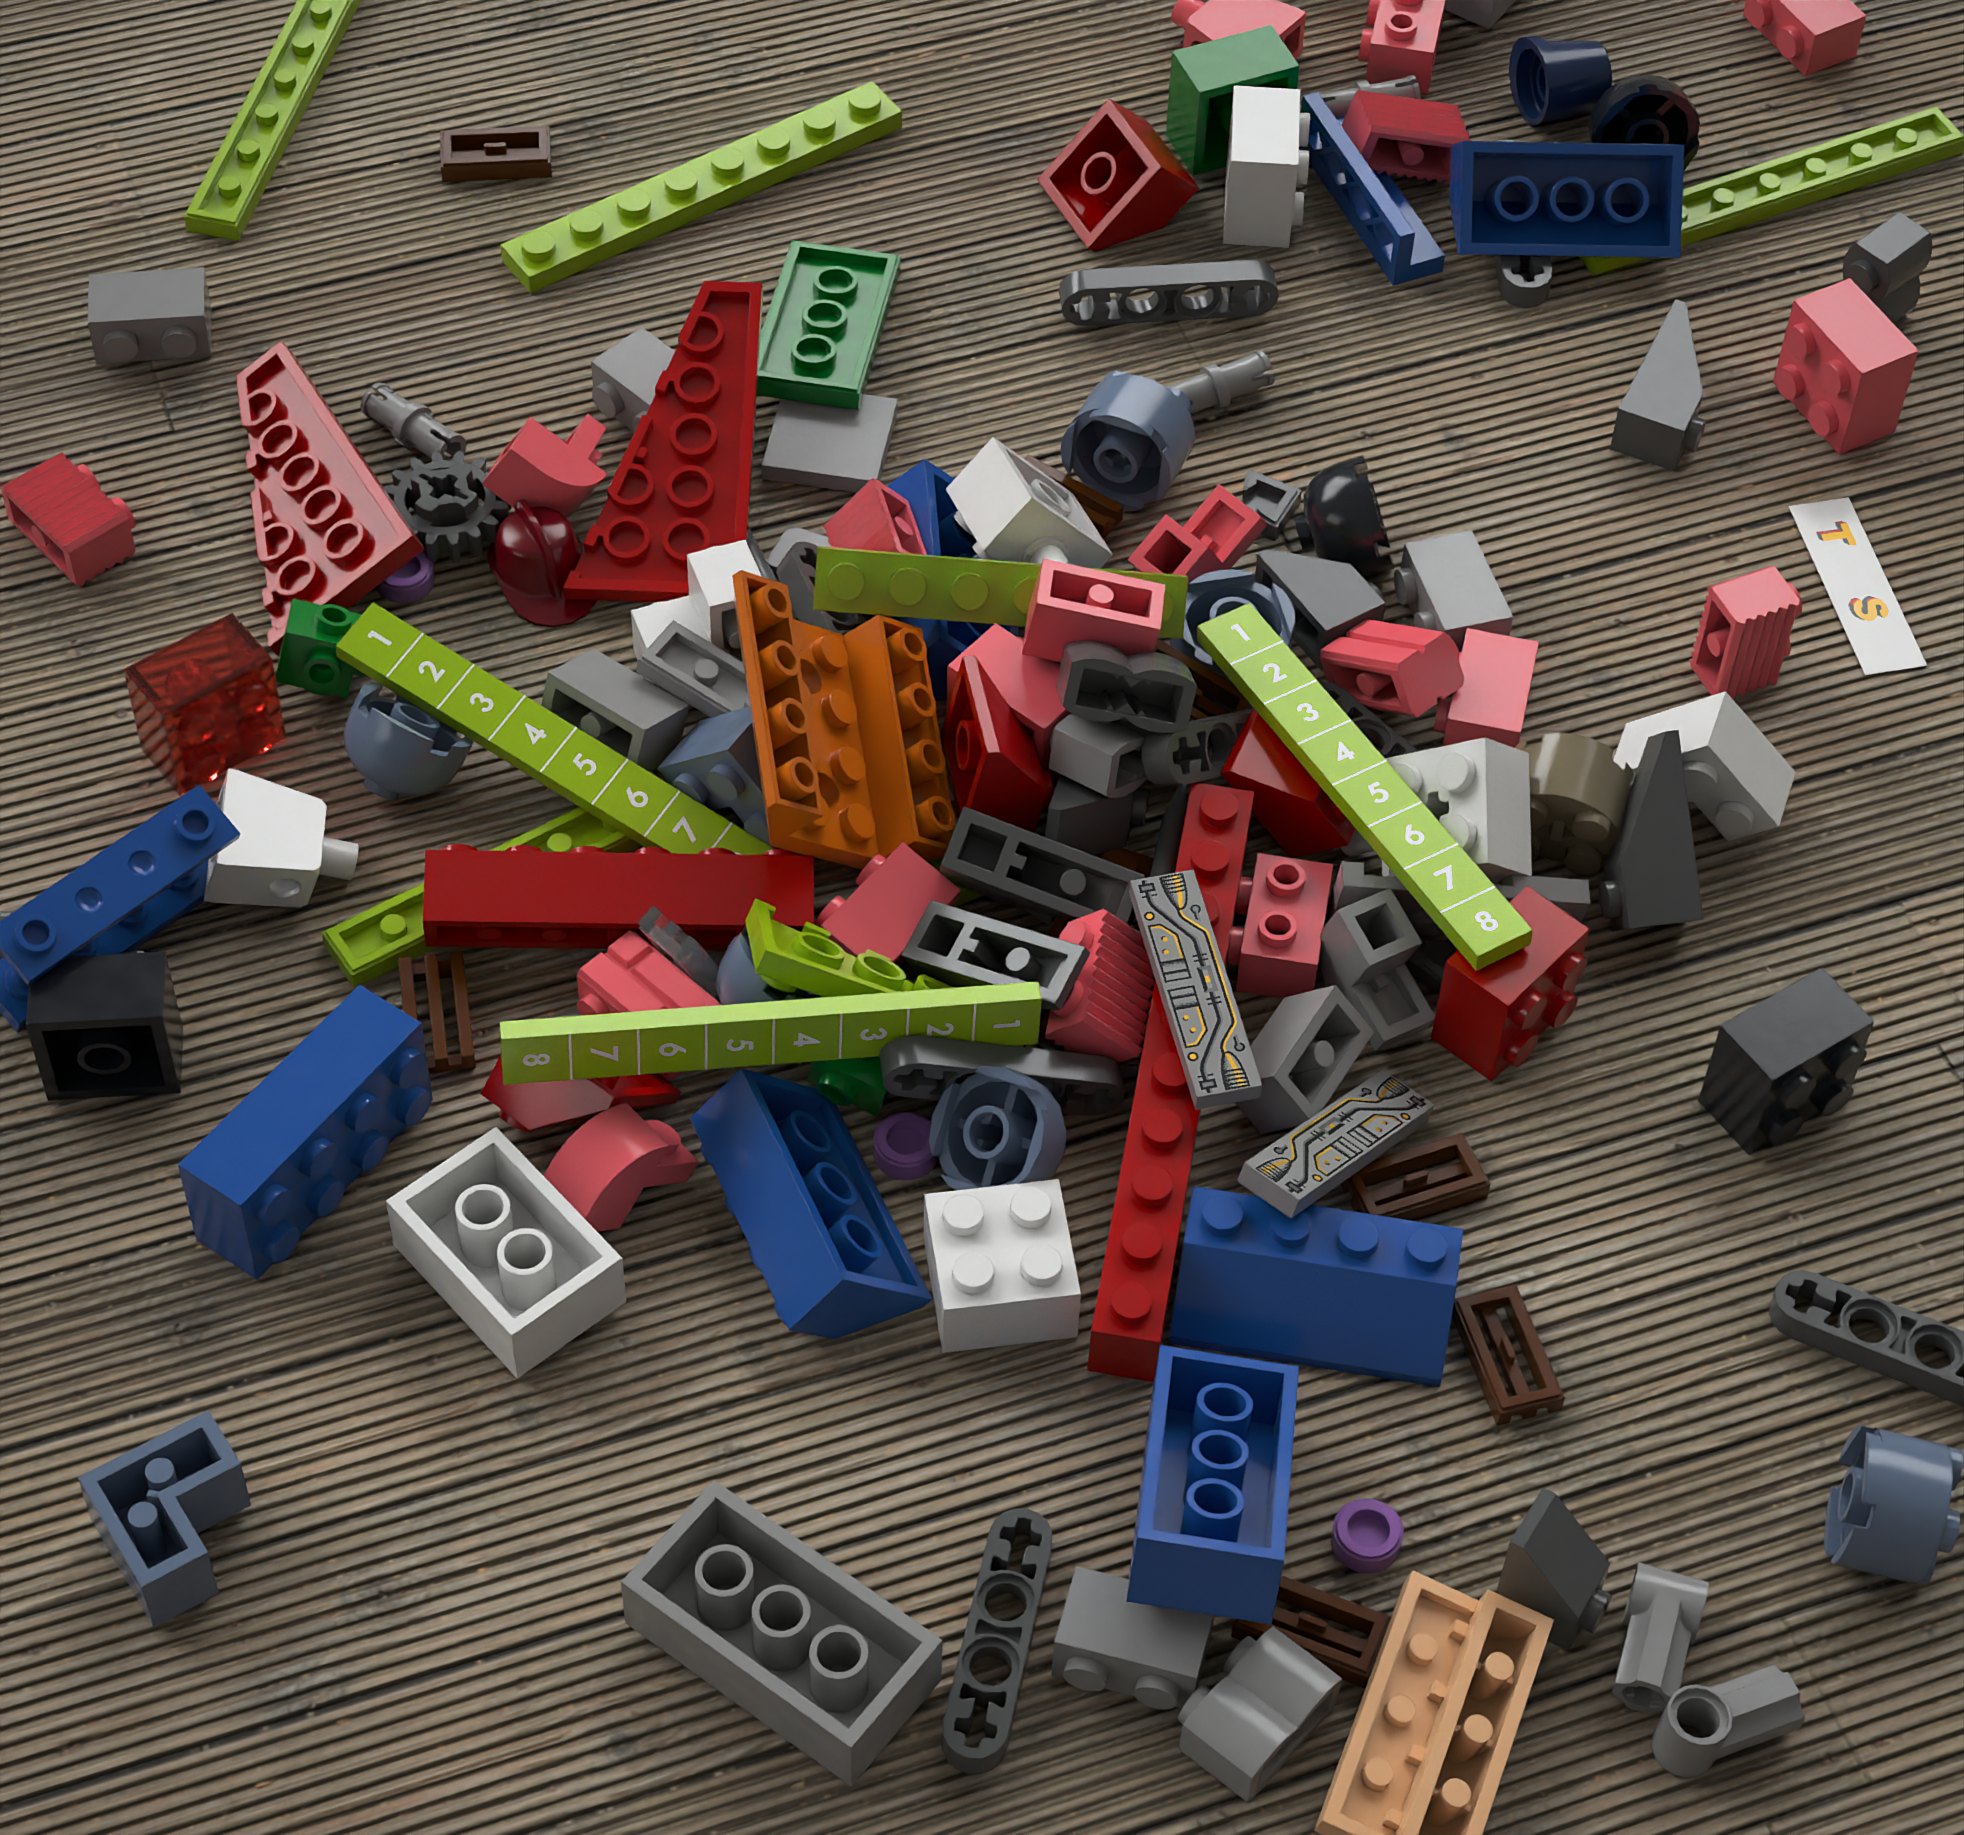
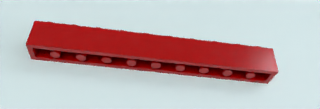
[1087,782,1254,1382]

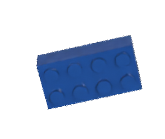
[178,984,433,1280]
[1126,1345,1299,1624]

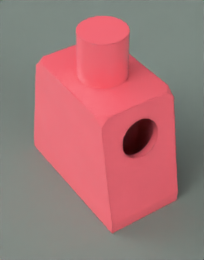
[1171,0,1306,59]

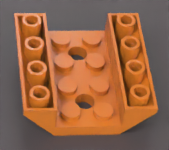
[732,570,955,870]

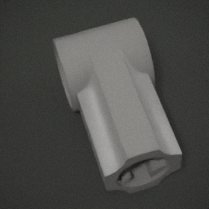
[1612,1562,1709,1714]
[1652,1665,1805,1778]

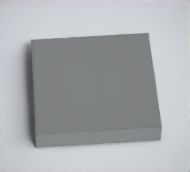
[762,394,898,493]

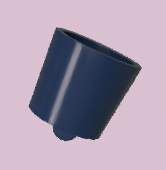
[1509,36,1612,125]

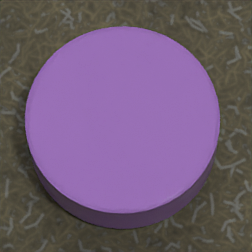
[376,551,435,603]
[873,1112,939,1180]
[1331,1499,1404,1573]

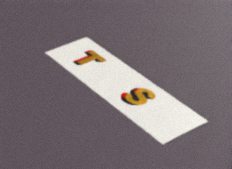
[1788,497,1927,675]

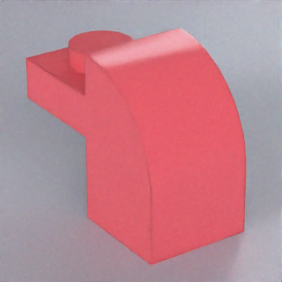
[482,414,607,518]
[1128,484,1268,591]
[543,1103,699,1232]

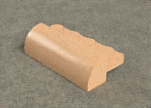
[1314,1570,1554,1835]

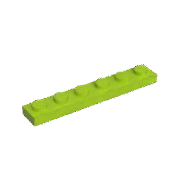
[813,546,1188,639]

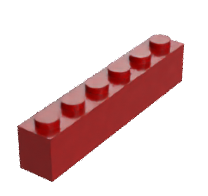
[423,844,814,951]

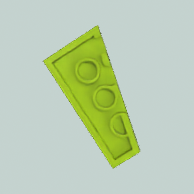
[745,898,954,998]

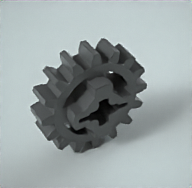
[383,451,511,563]

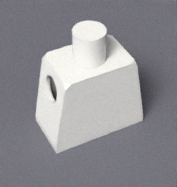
[204,768,359,908]

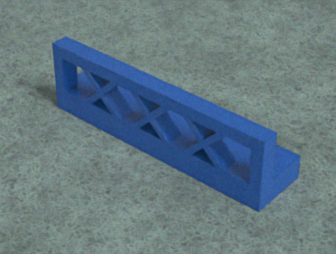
[1299,92,1445,286]

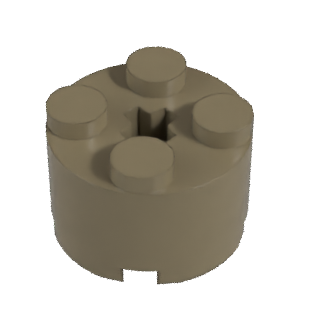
[1515,733,1634,875]

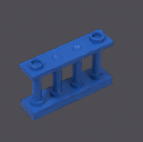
[0,785,241,1033]

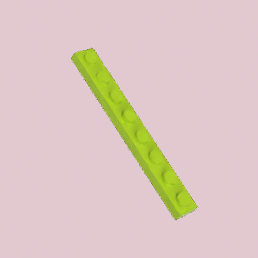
[500,81,902,294]

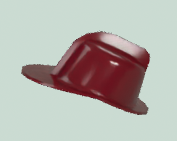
[487,499,598,627]

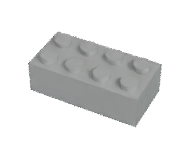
[621,1480,943,1787]

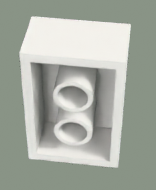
[386,1127,626,1379]

